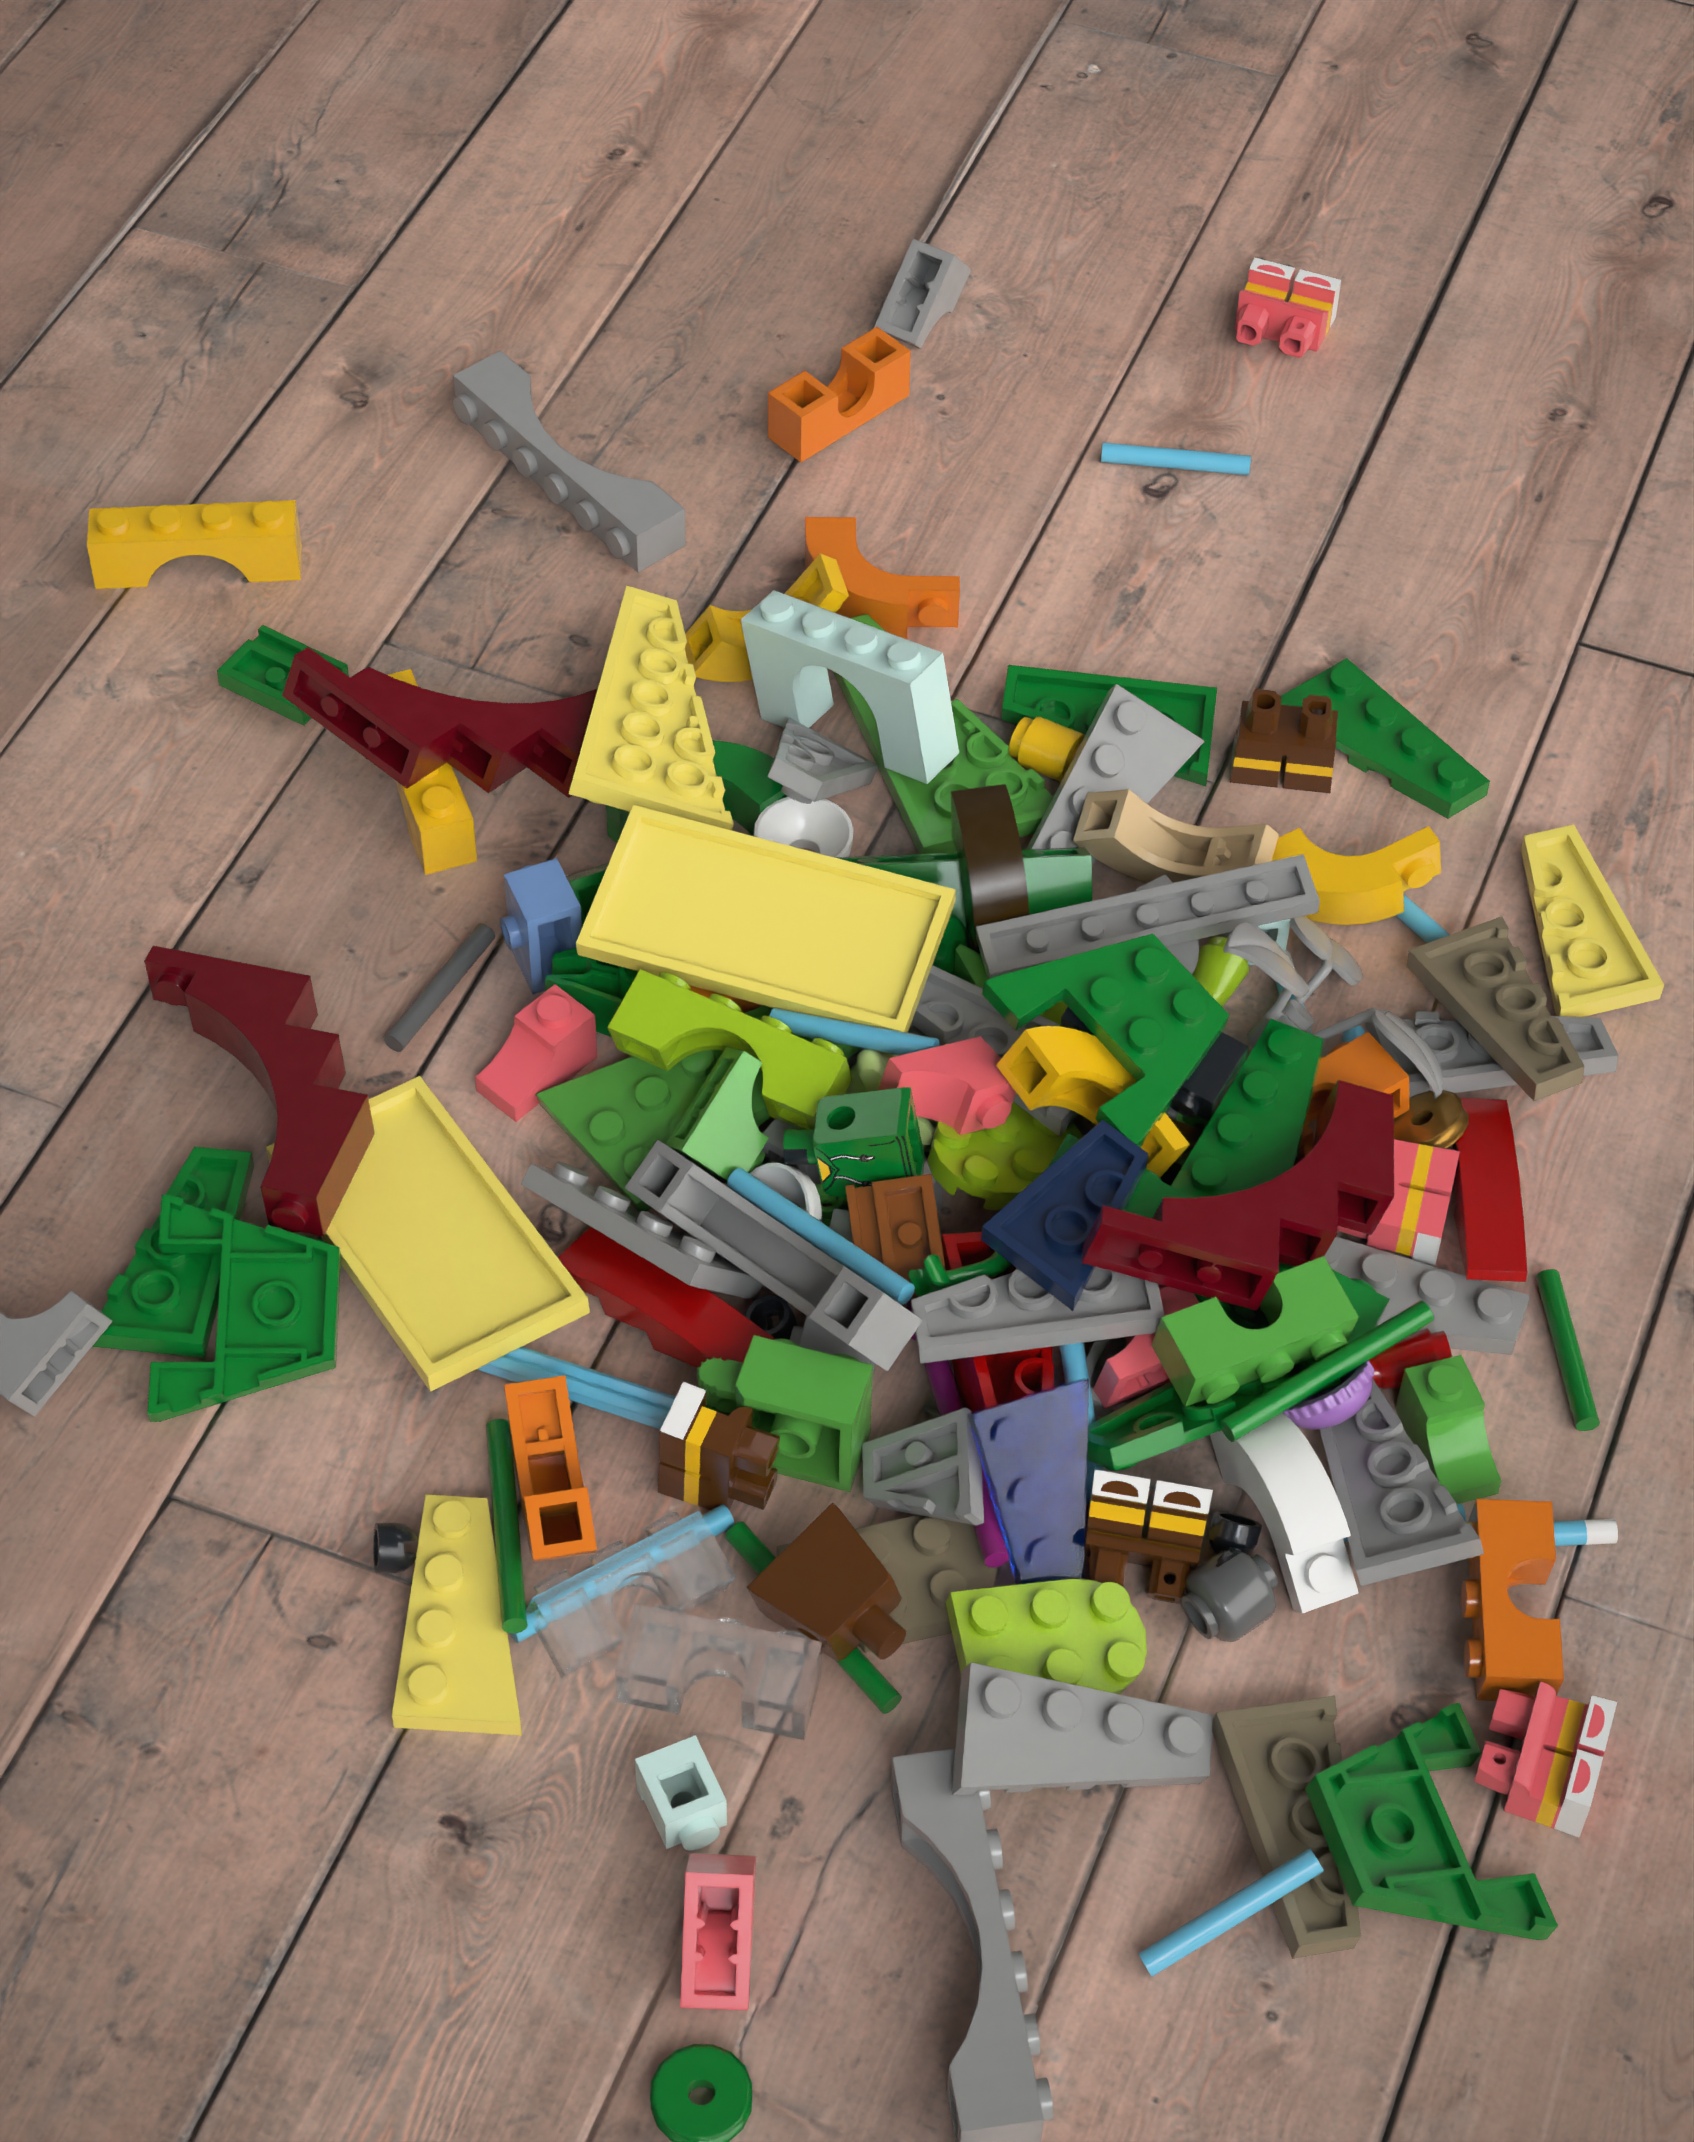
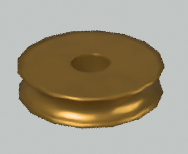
[1394,1090,1469,1149]

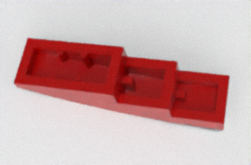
[1453,1098,1528,1282]
[558,1227,774,1368]

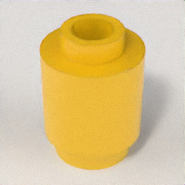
[1009,716,1085,782]

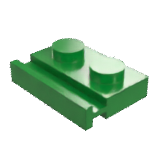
[217,625,349,726]

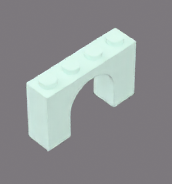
[741,590,959,784]

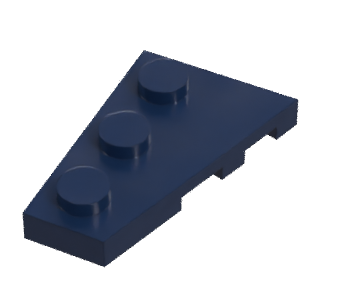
[981,1120,1148,1311]

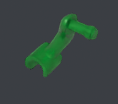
[907,1251,1013,1297]

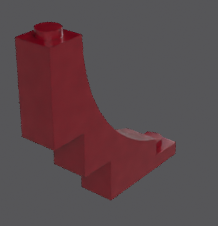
[282,647,598,798]
[144,945,375,1237]
[1082,1080,1394,1310]

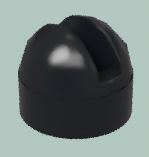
[745,1295,797,1340]
[1209,1511,1262,1556]
[373,1523,418,1573]

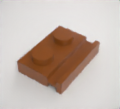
[845,1174,945,1299]

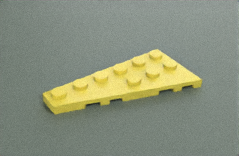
[568,585,734,830]

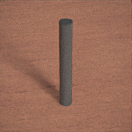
[384,923,495,1052]

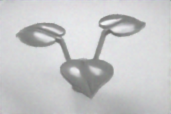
[1224,916,1443,1099]

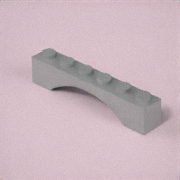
[453,350,686,573]
[625,1140,923,1371]
[891,1749,1053,2142]

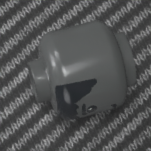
[1181,1548,1278,1642]

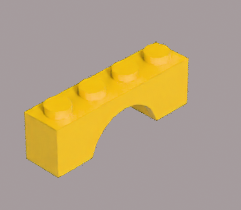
[87,500,302,589]
[388,669,477,875]

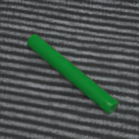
[1536,1269,1600,1431]

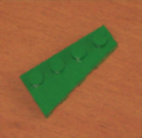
[1281,658,1490,819]
[1001,665,1217,787]
[1171,1019,1323,1197]
[92,1146,254,1358]
[1072,1357,1341,1471]

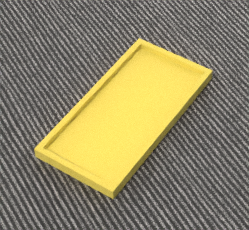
[576,805,956,1033]
[266,1076,590,1392]

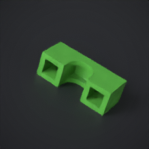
[1151,1256,1359,1407]

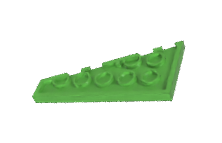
[833,614,1054,854]
[536,1006,861,1212]

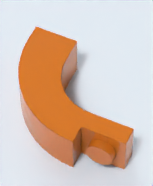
[805,517,960,639]
[504,1375,597,1563]

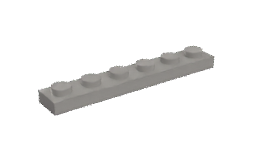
[976,854,1320,979]

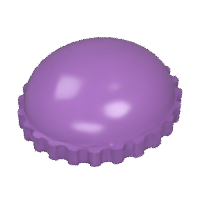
[1283,1360,1375,1430]

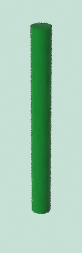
[1220,1300,1434,1442]
[486,1419,528,1633]
[725,1521,902,1714]

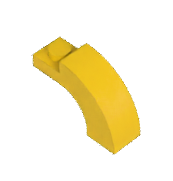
[685,553,849,682]
[1271,826,1441,925]
[996,1026,1190,1177]

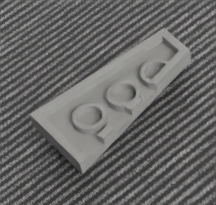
[1026,684,1205,864]
[911,1267,1165,1364]
[1320,1378,1484,1586]

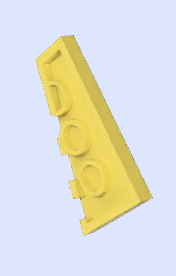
[1521,824,1664,1017]
[392,1494,522,1736]

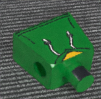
[783,1087,925,1198]

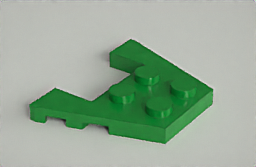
[982,933,1229,1148]
[147,1195,341,1422]
[1305,1703,1558,1941]

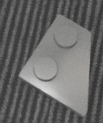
[862,1408,984,1526]

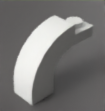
[1210,1413,1359,1613]

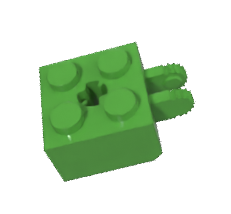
[697,1335,873,1492]

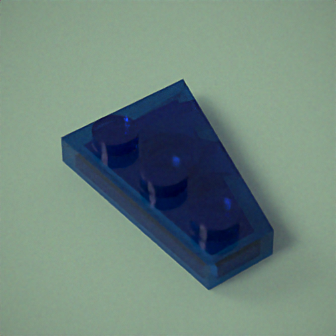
[967,1378,1089,1585]

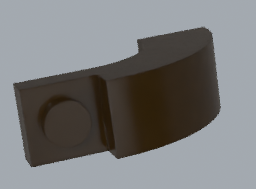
[951,784,1029,954]

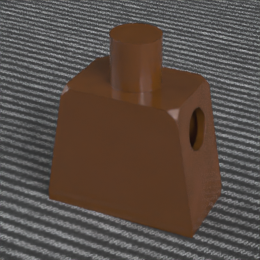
[747,1502,906,1661]

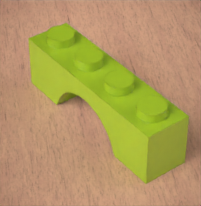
[608,969,852,1129]

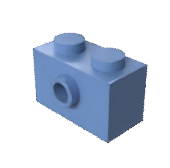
[500,858,582,994]

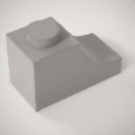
[874,238,971,349]
[0,1290,112,1417]

